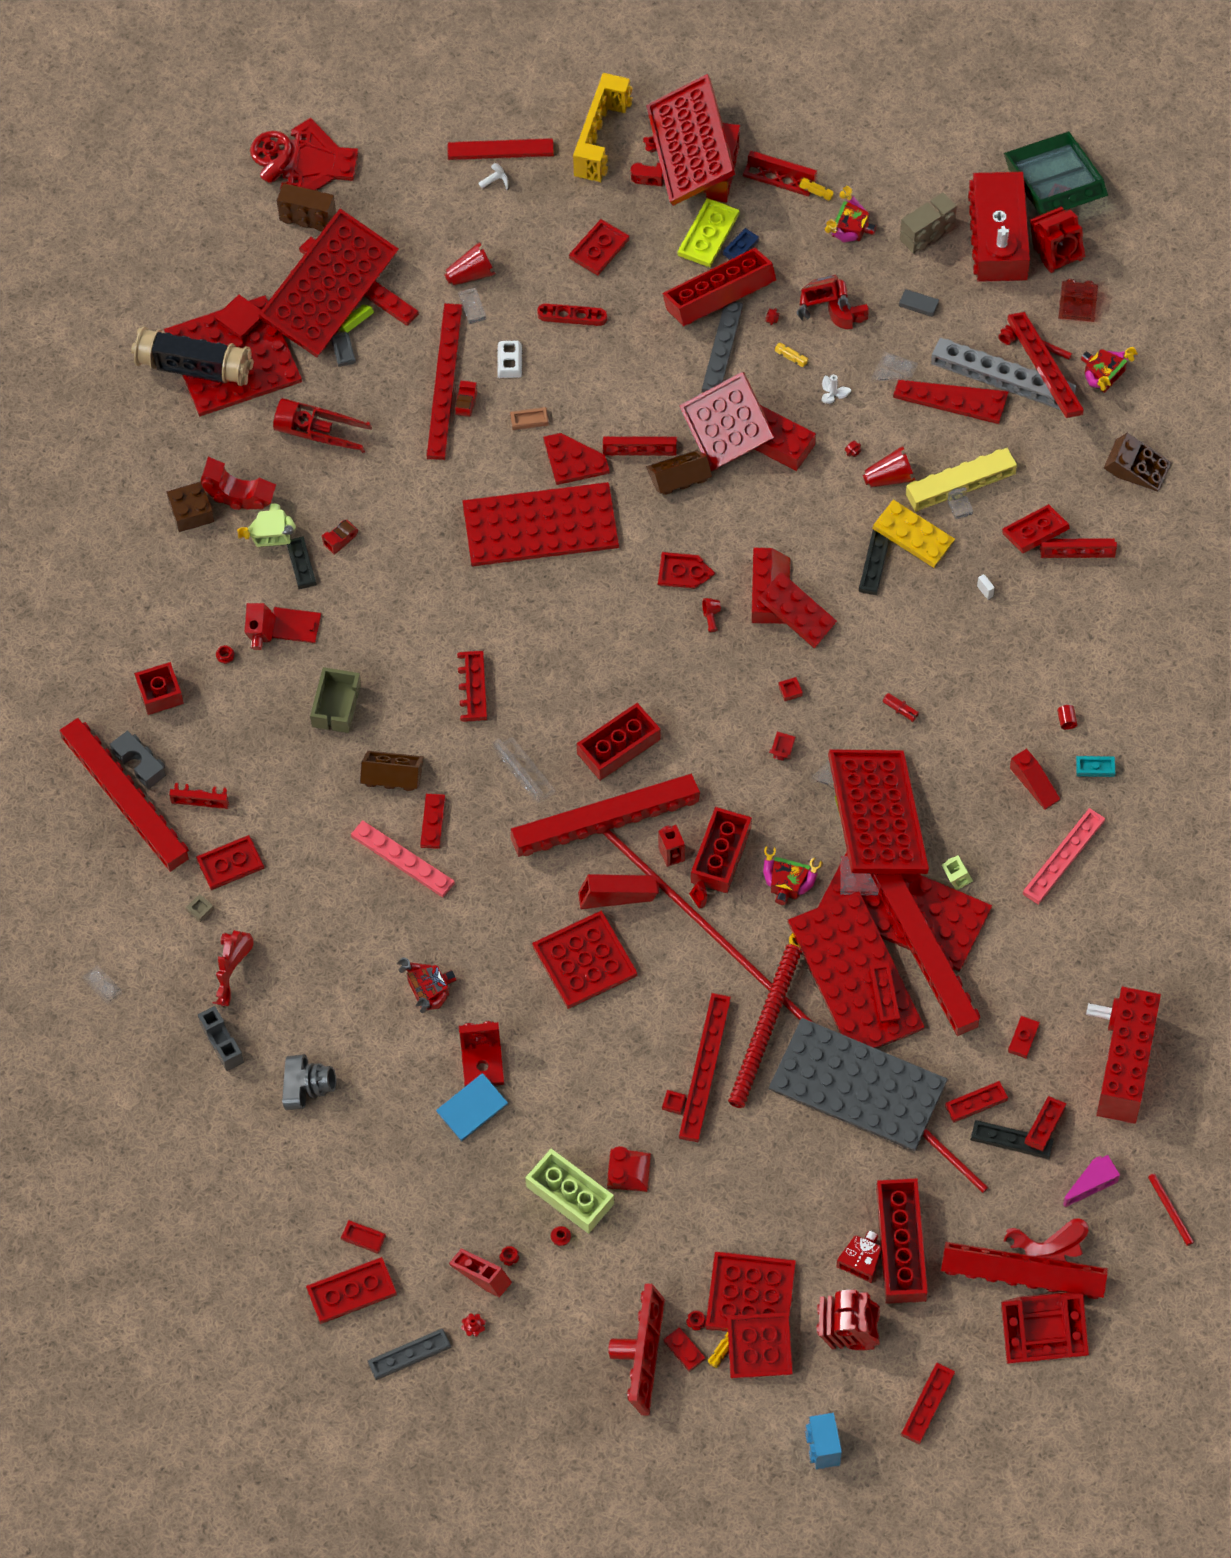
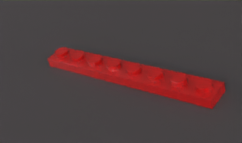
[299,237,419,326]
[1007,312,1084,418]
[679,993,731,1143]

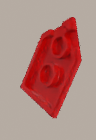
[658,552,715,589]

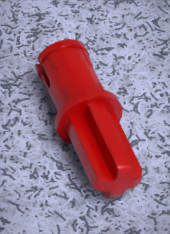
[883,693,919,722]

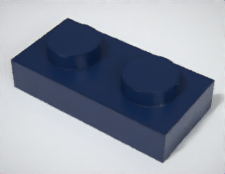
[723,228,759,260]

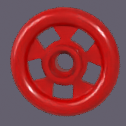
[250,131,292,166]

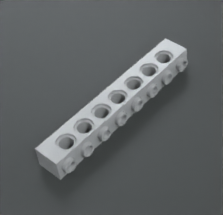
[931,338,1076,410]

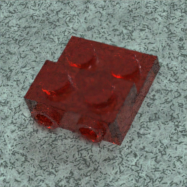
[1058,279,1098,322]

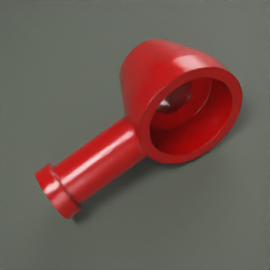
[702,598,721,633]

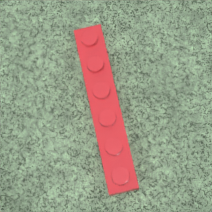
[1023,808,1105,905]
[351,820,455,898]

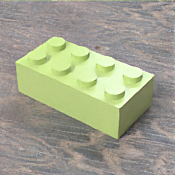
[525,1149,614,1234]

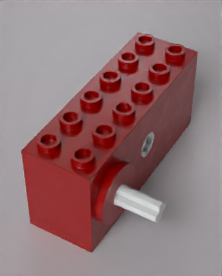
[968,172,1030,282]
[1086,986,1161,1124]

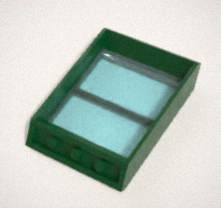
[1004,131,1108,215]

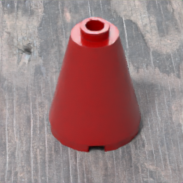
[444,242,496,285]
[863,446,916,487]

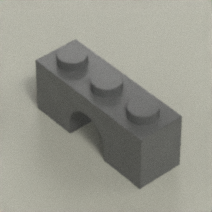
[110,730,166,789]
[197,1006,244,1072]

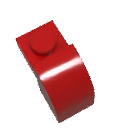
[828,298,869,329]

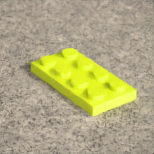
[678,198,739,268]

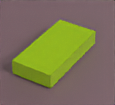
[339,305,374,333]

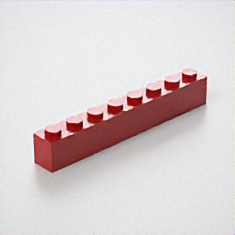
[941,1242,1108,1299]

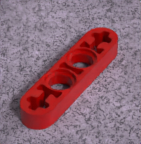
[537,303,607,326]

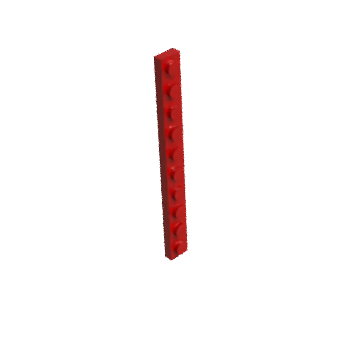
[427,303,462,460]

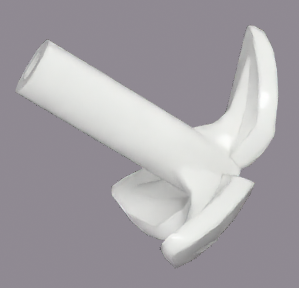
[479,163,508,190]
[822,375,851,404]

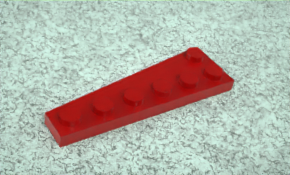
[893,380,1009,424]

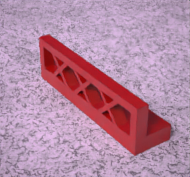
[743,150,817,197]
[603,436,677,456]
[1040,538,1117,558]

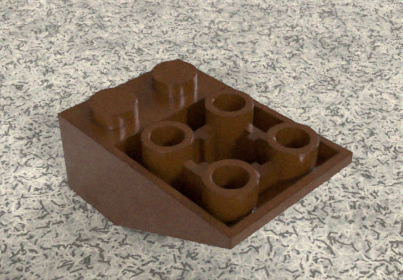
[1104,432,1171,492]

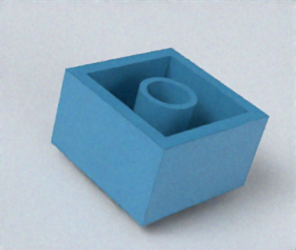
[805,1413,842,1469]

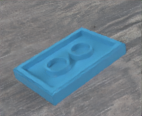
[436,1073,508,1142]

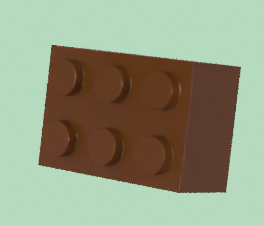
[276,183,336,232]

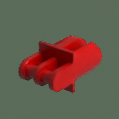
[260,154,290,183]

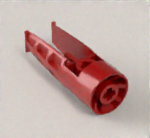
[273,398,372,453]

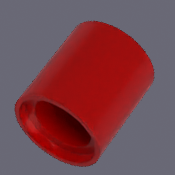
[1057,705,1078,730]

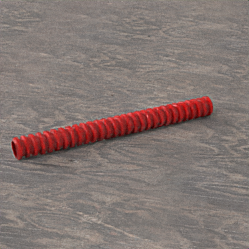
[728,944,802,1108]

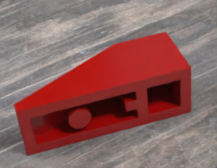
[1010,748,1060,810]
[449,1248,512,1298]

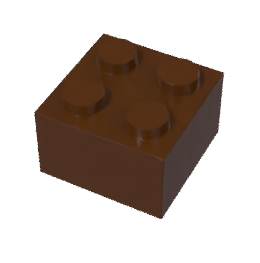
[166,481,214,532]

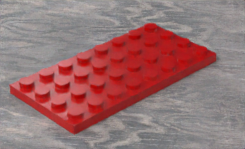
[646,74,736,206]
[258,208,399,358]
[462,482,619,567]
[828,749,929,874]
[817,852,992,972]
[787,891,925,1049]

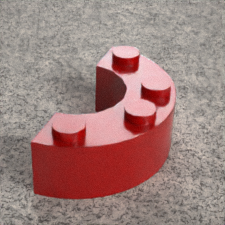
[201,457,276,510]

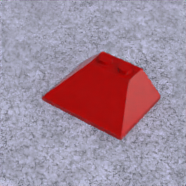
[1001,1293,1089,1364]

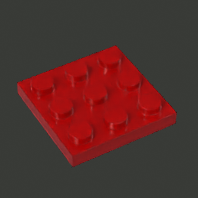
[727,1312,793,1378]

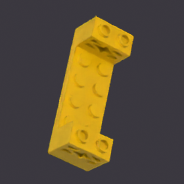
[573,73,633,182]

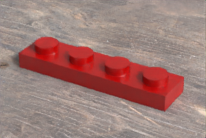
[901,1362,955,1445]

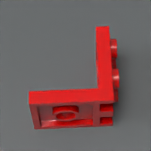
[459,1021,504,1087]

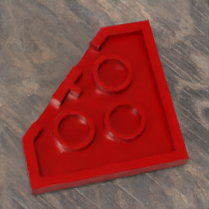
[543,433,610,485]

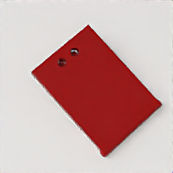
[272,607,321,643]

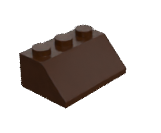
[646,450,712,495]
[360,751,424,791]

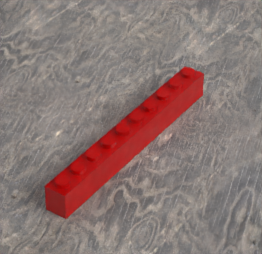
[59,718,189,872]
[510,773,700,857]
[870,874,981,1036]

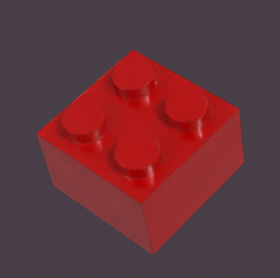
[134,662,184,715]

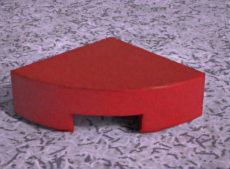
[689,881,707,909]

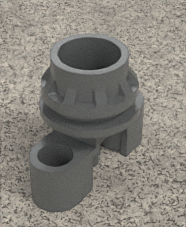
[282,1054,337,1110]

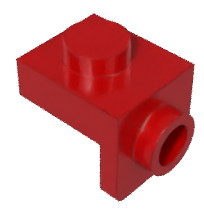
[769,731,796,761]

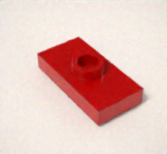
[1008,1016,1040,1059]

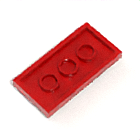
[758,572,837,648]
[306,1257,397,1324]

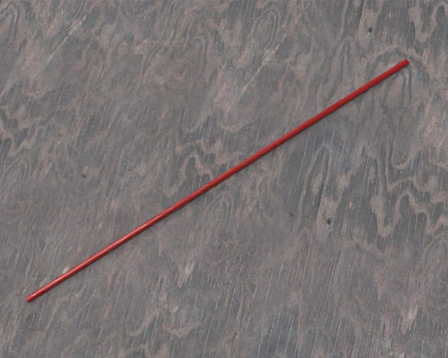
[602,830,988,1193]

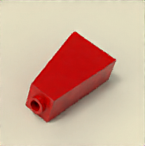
[578,874,659,909]

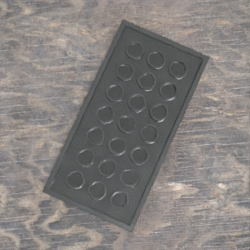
[769,1018,948,1151]

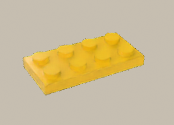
[872,499,955,568]

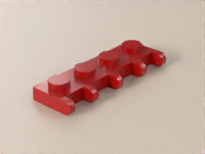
[457,651,487,722]

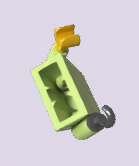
[237,503,296,547]

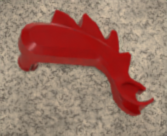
[1004,1218,1089,1262]

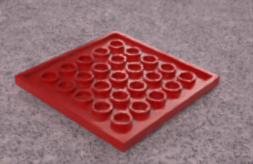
[164,295,302,417]

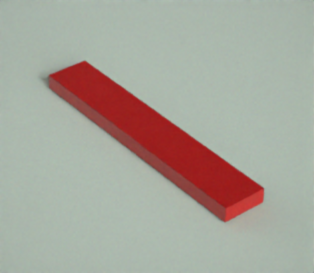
[447,138,554,160]

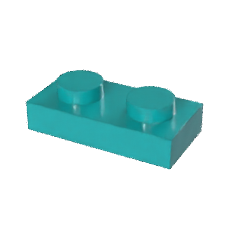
[1076,756,1115,777]

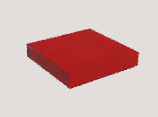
[215,294,262,340]

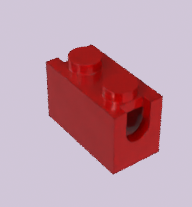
[658,825,685,867]

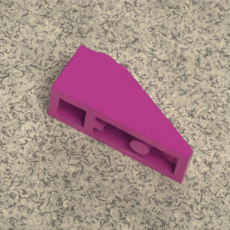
[1063,1155,1120,1207]

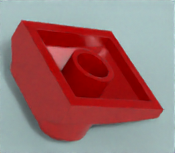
[607,1146,651,1192]

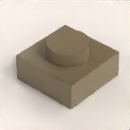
[186,894,214,922]

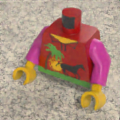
[825,186,877,243]
[1081,347,1138,393]
[763,846,823,905]

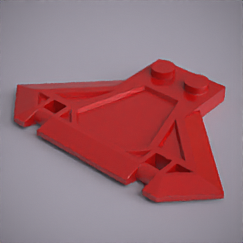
[281,117,358,191]

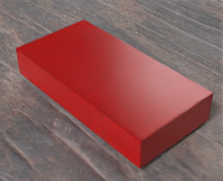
[341,1220,386,1254]

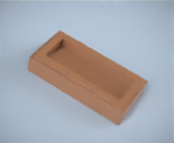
[510,407,549,430]

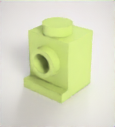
[942,855,973,890]

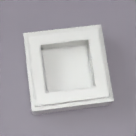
[977,574,994,600]

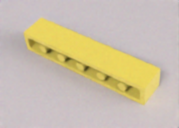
[906,448,1017,512]

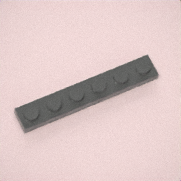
[702,302,743,392]

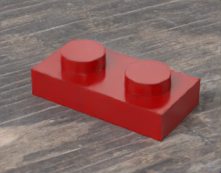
[663,1327,705,1372]

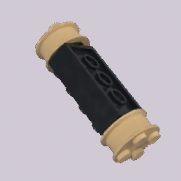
[131,326,254,386]

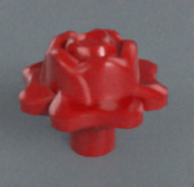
[461,1313,486,1337]

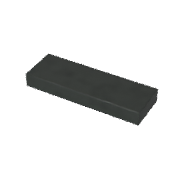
[286,536,317,589]

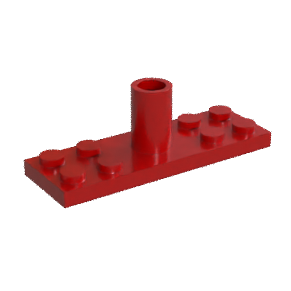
[609,1284,665,1415]

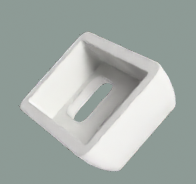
[497,341,522,378]

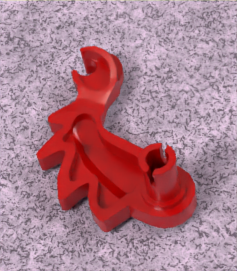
[212,930,254,1007]

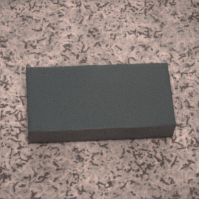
[899,289,939,317]
[331,332,356,367]

